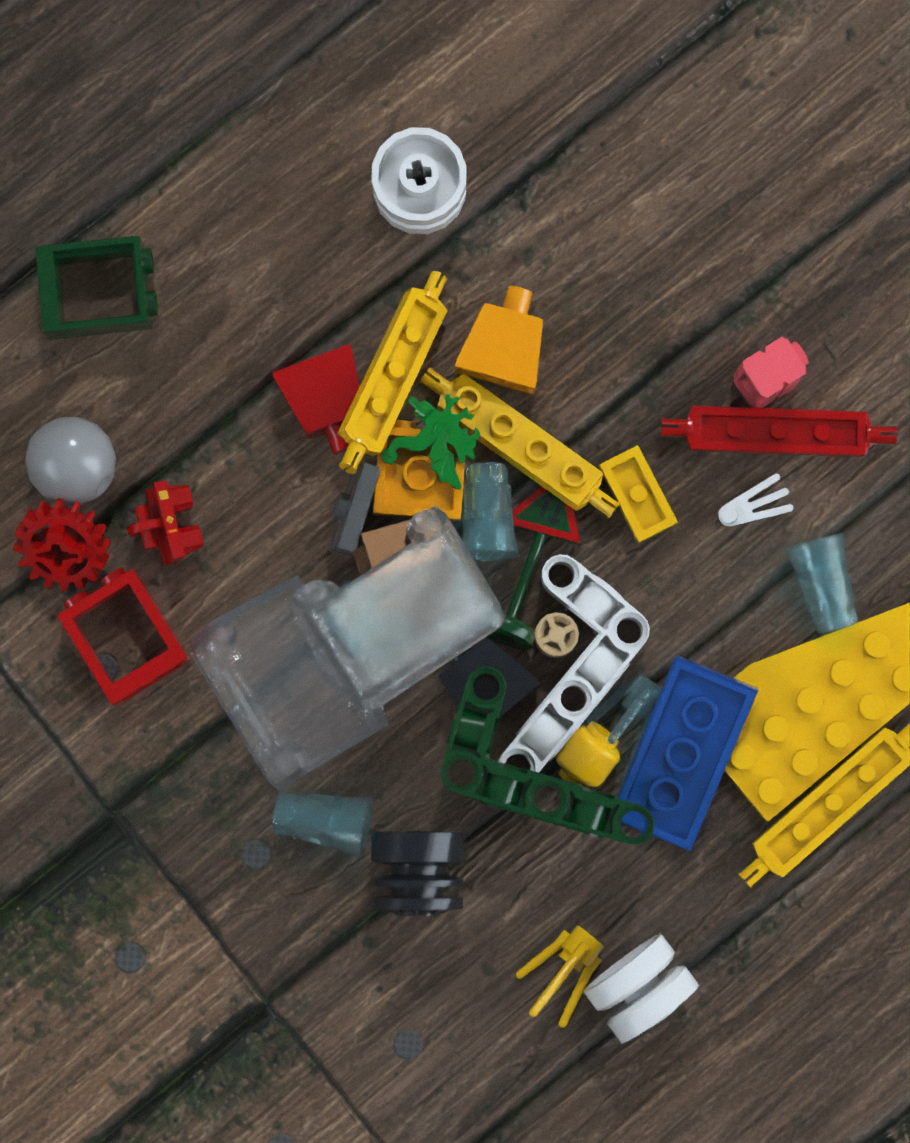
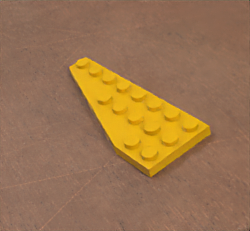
[724,603,910,822]

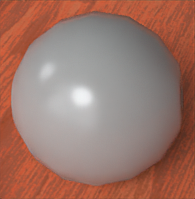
[25,417,116,505]

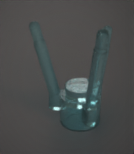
[582,674,661,786]

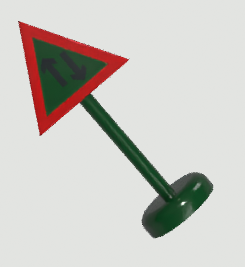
[475,486,582,650]

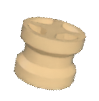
[535,612,579,658]

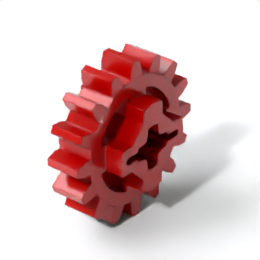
[13,498,111,592]

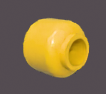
[555,721,620,787]

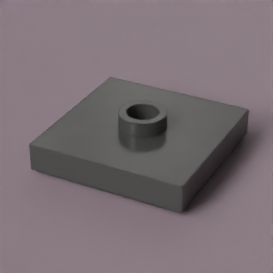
[327,463,381,556]

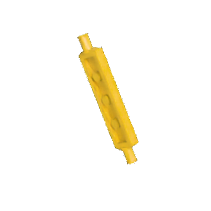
[337,271,448,474]
[420,367,620,518]
[738,723,910,888]

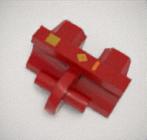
[127,480,204,566]

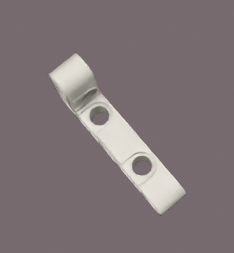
[498,554,650,773]

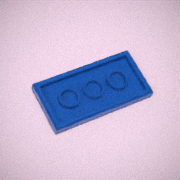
[616,655,758,851]

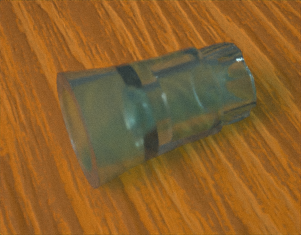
[458,462,519,561]
[784,532,858,633]
[272,791,373,858]

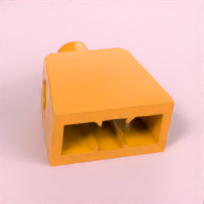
[455,286,543,395]

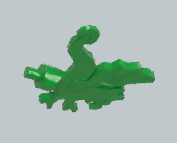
[382,394,480,490]

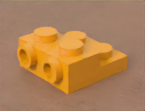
[373,420,465,521]

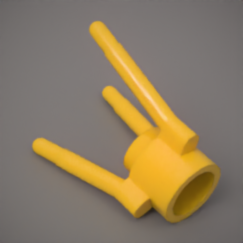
[516,925,605,1028]

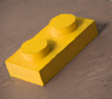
[598,445,678,544]

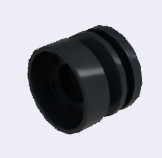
[371,831,463,916]

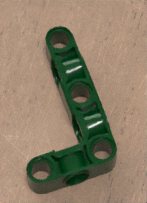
[441,666,655,845]

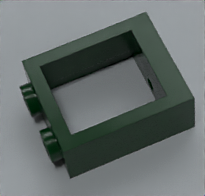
[35,236,159,340]

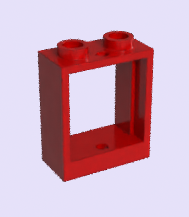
[57,568,192,707]

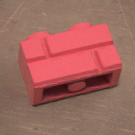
[733,337,809,408]

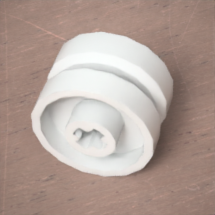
[371,127,466,234]
[583,933,699,1043]

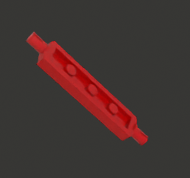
[660,406,897,457]

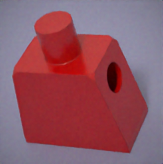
[272,344,360,455]

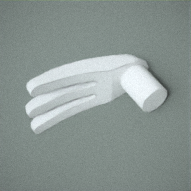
[718,474,794,526]

